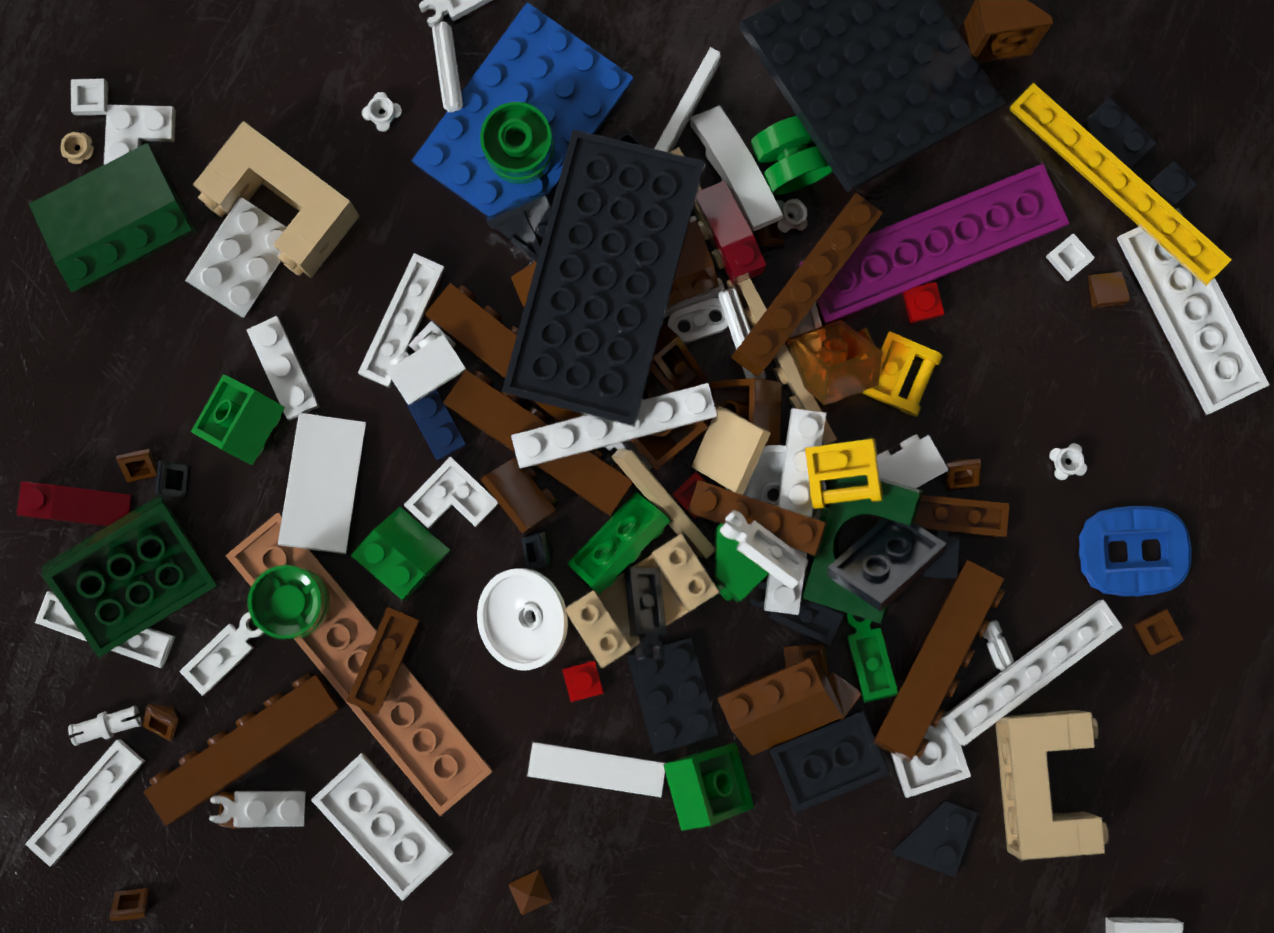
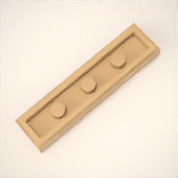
[611,449,715,559]

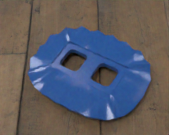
[1079,506,1192,597]

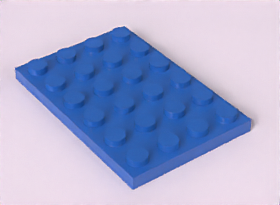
[412,2,634,217]

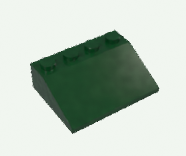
[29,143,197,293]
[41,495,217,658]

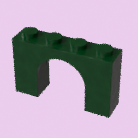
[802,475,924,623]

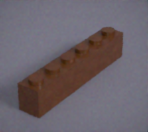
[731,193,882,377]
[425,283,586,423]
[443,370,633,517]
[873,560,1005,762]
[143,673,343,826]

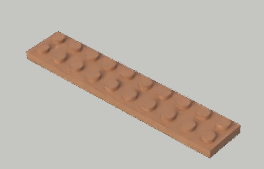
[226,513,493,816]

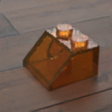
[787,320,883,405]

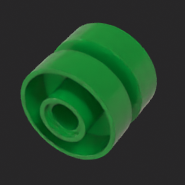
[480,102,555,184]
[750,116,833,196]
[248,565,331,639]

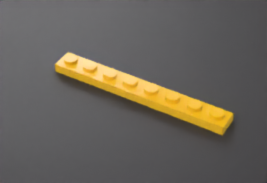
[1010,83,1231,286]

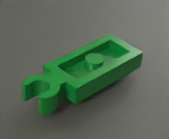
[846,613,898,703]

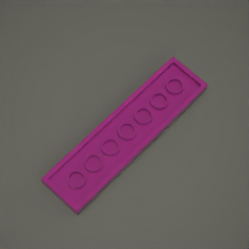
[799,164,1069,325]

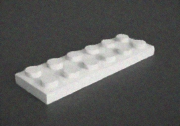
[1117,208,1269,415]

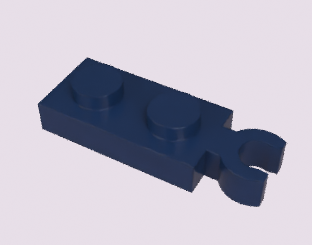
[405,389,467,461]

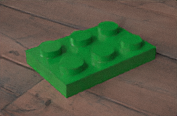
[567,492,671,595]

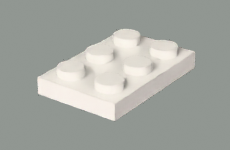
[185,197,287,318]

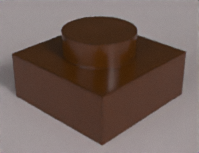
[1134,609,1183,655]

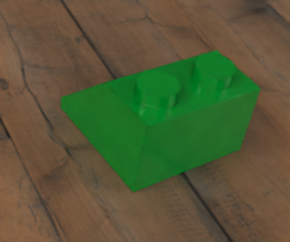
[191,374,285,465]
[351,507,451,601]
[713,523,769,602]
[663,742,754,831]

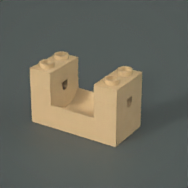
[193,121,360,278]
[564,534,719,668]
[995,710,1109,860]

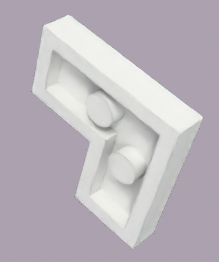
[104,105,176,165]
[404,457,499,529]

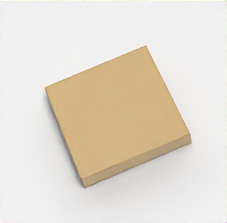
[691,406,771,495]

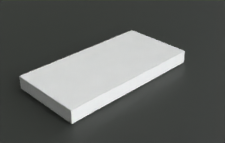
[278,413,366,555]
[311,753,454,901]

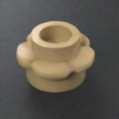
[61,132,94,164]

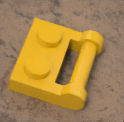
[862,331,943,417]
[805,439,883,509]

